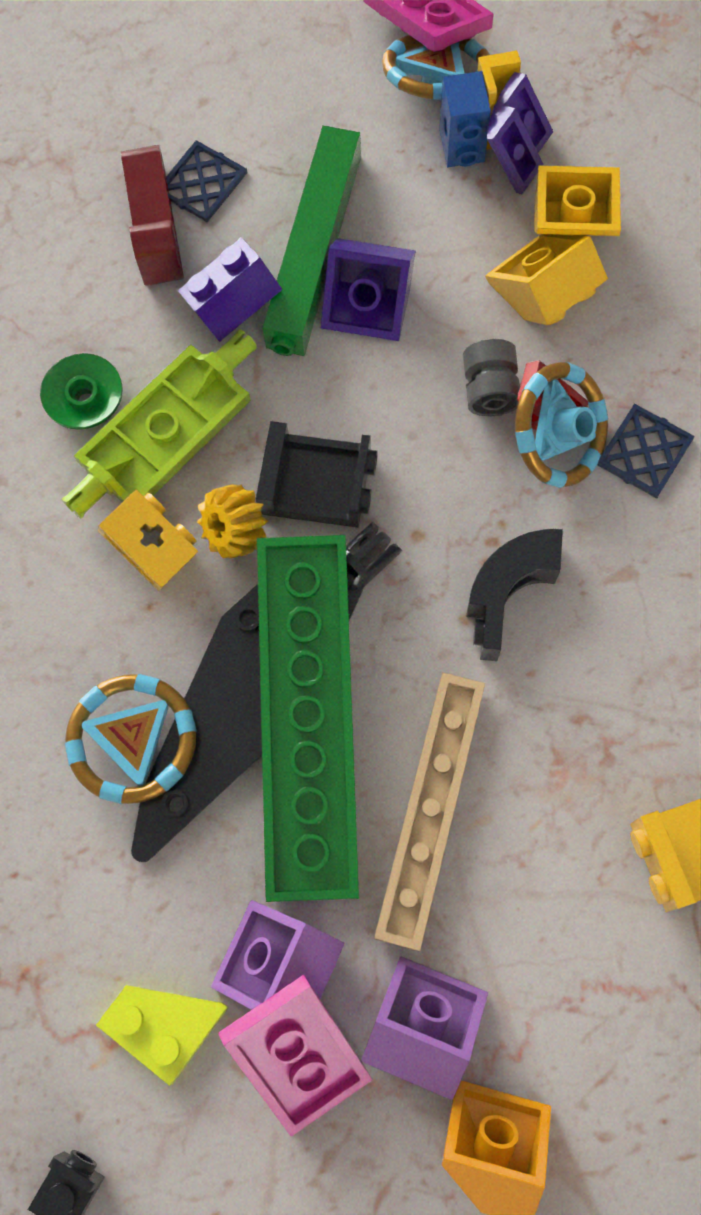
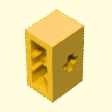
[98,489,198,591]

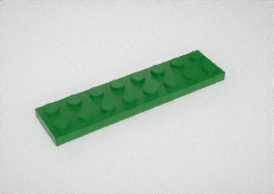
[257,535,359,902]

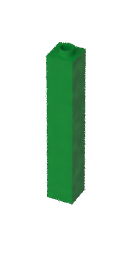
[262,125,361,356]

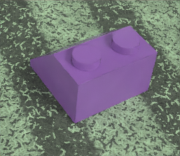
[211,900,345,1010]
[361,956,488,1100]

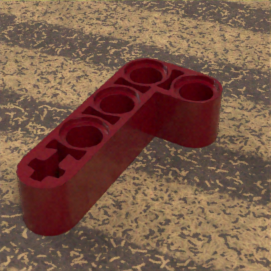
[121,145,184,286]

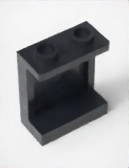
[256,421,378,528]

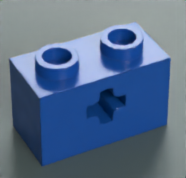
[439,71,491,168]

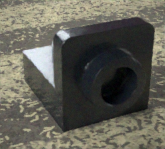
[27,1150,105,1215]

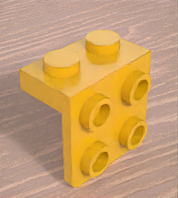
[630,799,701,913]

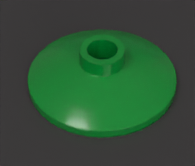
[40,353,123,430]

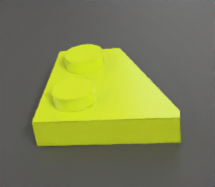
[96,985,229,1086]

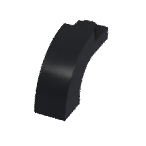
[466,529,563,661]

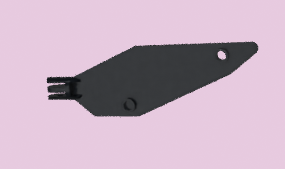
[131,521,402,862]

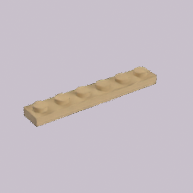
[374,672,486,952]

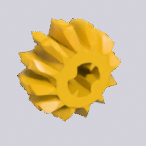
[196,484,269,559]

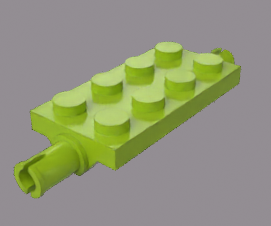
[61,329,257,519]

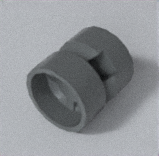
[463,339,520,416]

